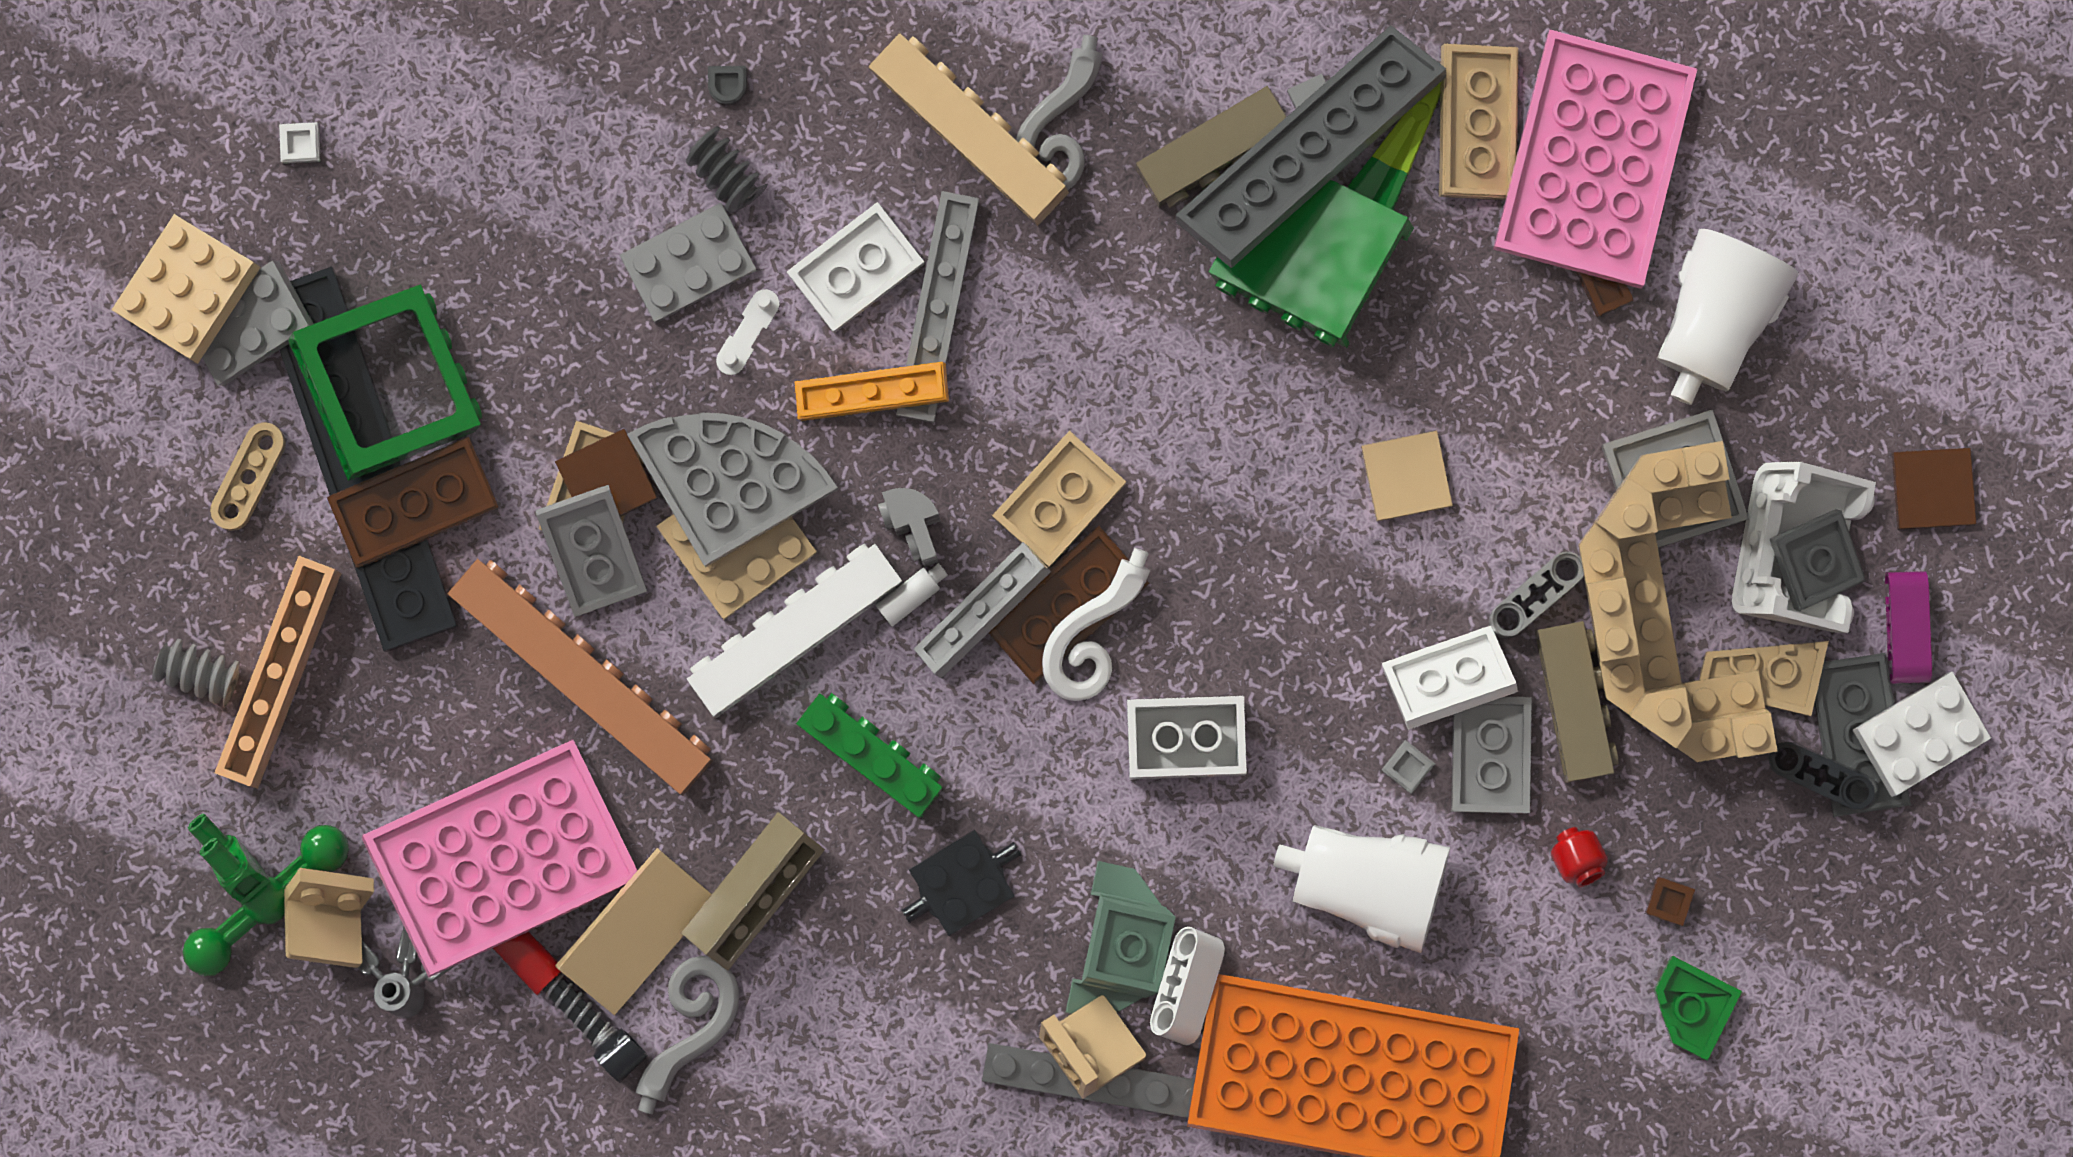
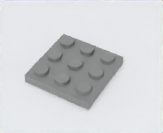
[1602,410,1749,548]

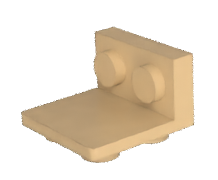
[284,868,374,968]
[1039,995,1146,1099]

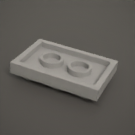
[620,203,757,324]
[202,260,313,386]
[535,485,647,617]
[1451,697,1532,814]

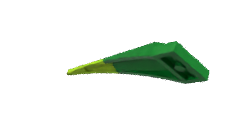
[1347,82,1441,210]

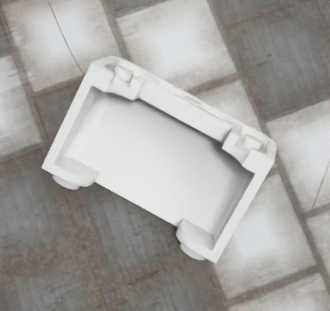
[1732,462,1876,633]

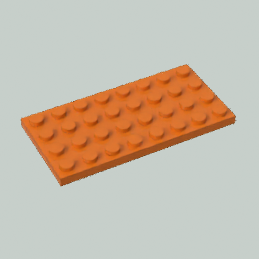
[1187,974,1519,1157]

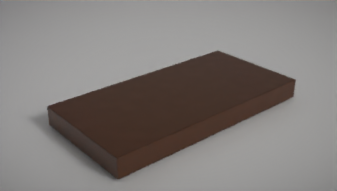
[327,437,500,569]
[989,526,1150,685]

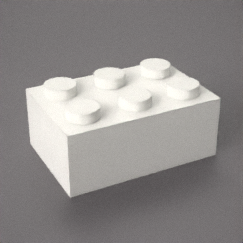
[1127,696,1247,780]

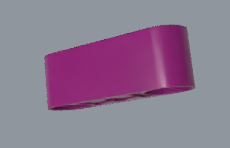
[1885,571,1932,684]

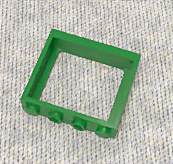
[288,284,482,481]

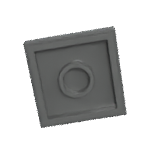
[1770,509,1866,611]

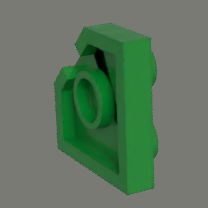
[1654,956,1742,1061]

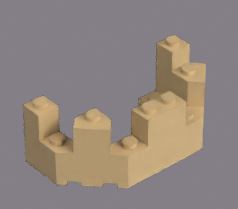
[1578,441,1777,762]

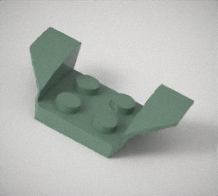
[1065,861,1176,1014]

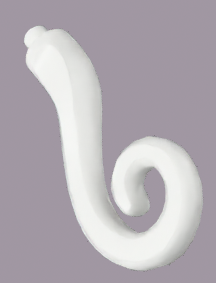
[1042,548,1150,701]

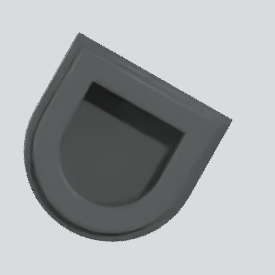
[708,66,747,105]

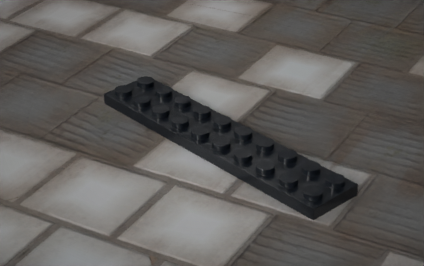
[280,266,458,652]

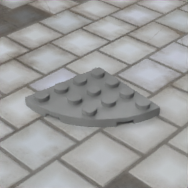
[627,413,839,568]

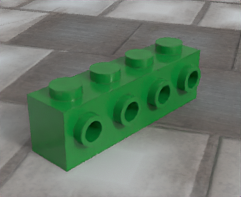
[796,693,944,819]

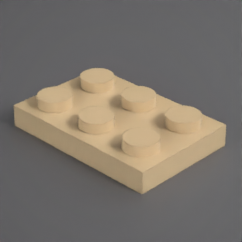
[992,431,1126,568]

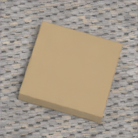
[1361,431,1453,522]

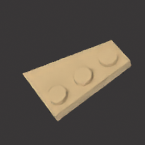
[1699,641,1829,717]

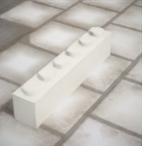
[687,544,903,718]

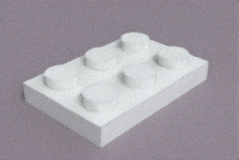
[787,202,925,333]
[1382,626,1518,730]
[1853,672,1991,797]

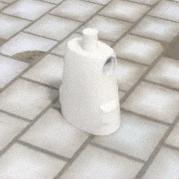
[1656,229,1799,405]
[1273,825,1451,953]

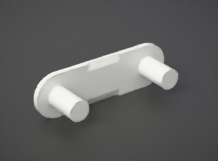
[716,289,779,375]

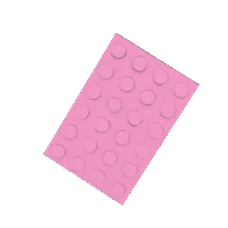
[1493,30,1697,289]
[362,740,638,977]

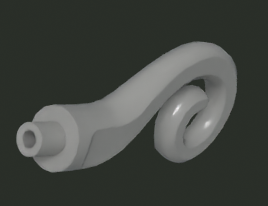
[1016,35,1103,190]
[635,956,739,1115]

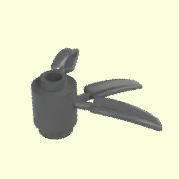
[358,927,458,1019]

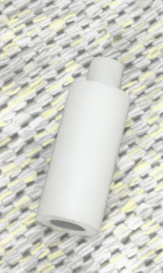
[875,563,948,627]

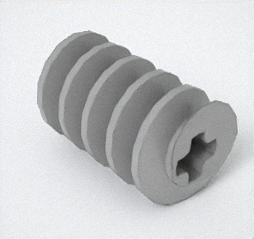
[152,638,240,707]

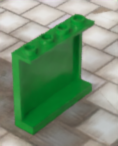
[1208,180,1414,348]

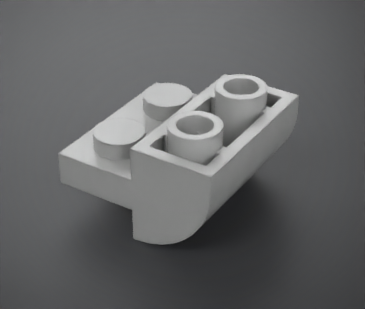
[878,488,940,567]

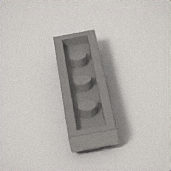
[914,542,1051,678]

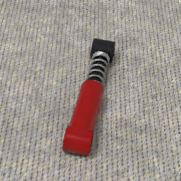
[492,931,648,1083]

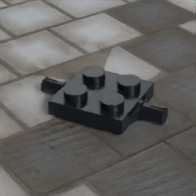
[901,829,1022,936]

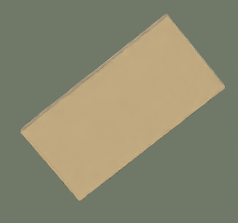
[1439,44,1518,200]
[555,848,712,1016]

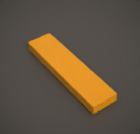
[795,362,949,421]

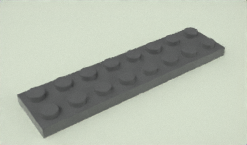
[1176,25,1446,268]

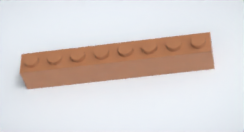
[447,558,713,796]

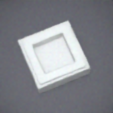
[279,122,320,164]

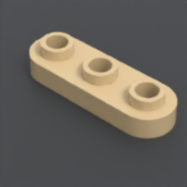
[210,422,286,531]

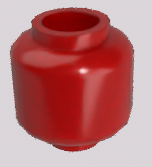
[1551,827,1609,887]

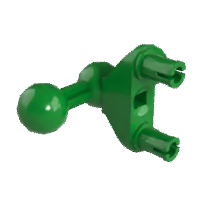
[183,814,349,976]

